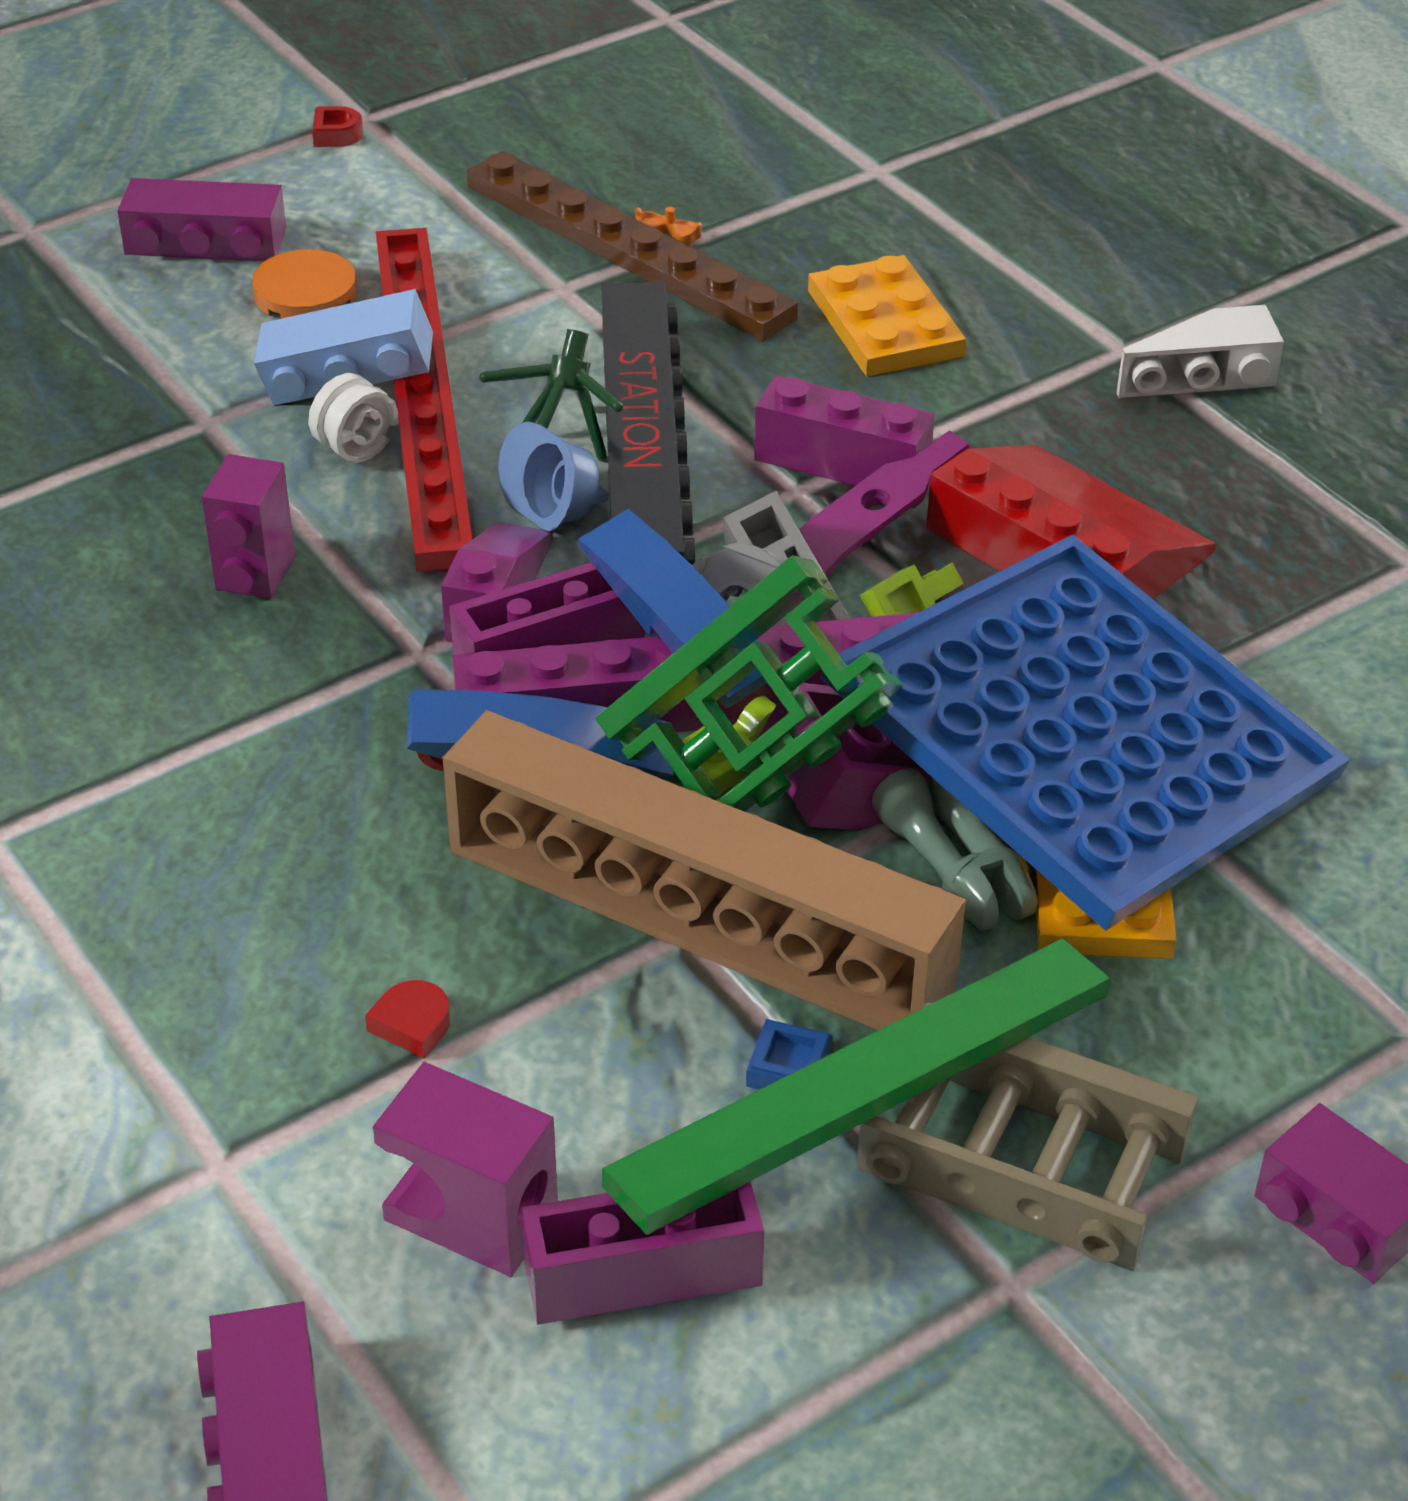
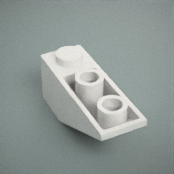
[1117,305,1284,398]

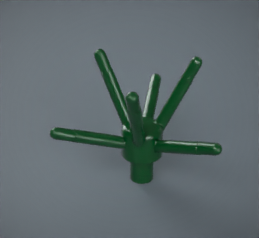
[479,329,624,461]

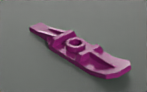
[799,430,970,577]

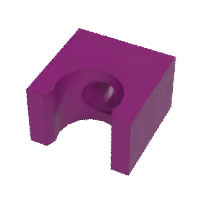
[373,1061,558,1277]

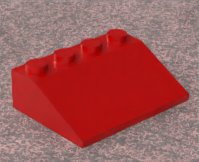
[926,445,1216,599]

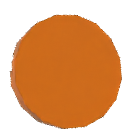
[252,249,357,319]

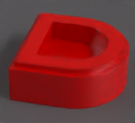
[312,106,363,147]
[365,980,450,1058]

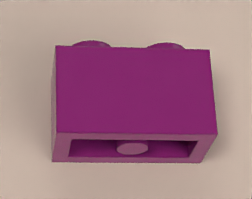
[202,454,295,599]
[1254,1102,1408,1284]

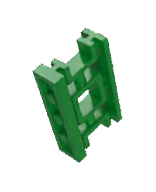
[594,555,903,812]

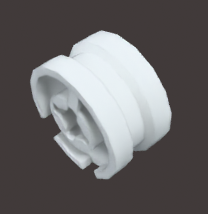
[308,373,398,463]

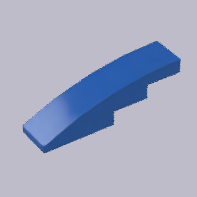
[578,509,767,708]
[407,689,673,781]

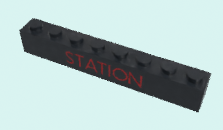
[601,282,695,565]

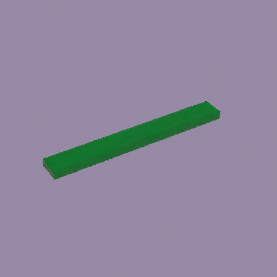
[602,938,1110,1235]

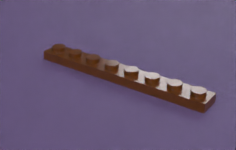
[467,151,798,342]

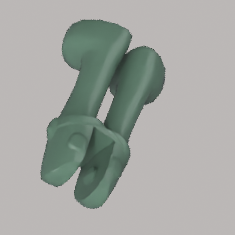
[872,768,1038,931]

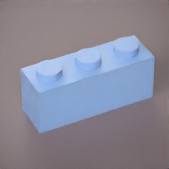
[254,289,433,405]

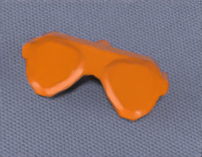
[635,206,702,246]

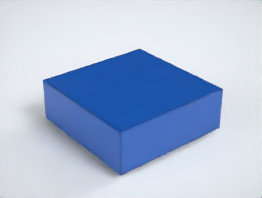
[746,1019,834,1090]

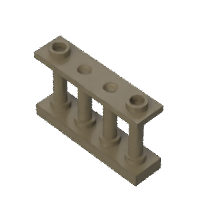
[857,1002,1199,1271]

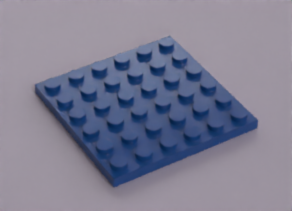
[820,535,1350,931]

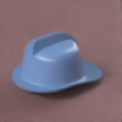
[498,421,609,531]

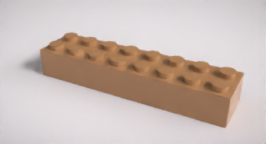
[443,710,966,1031]

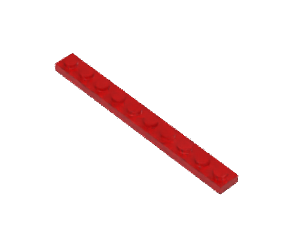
[376,227,472,572]

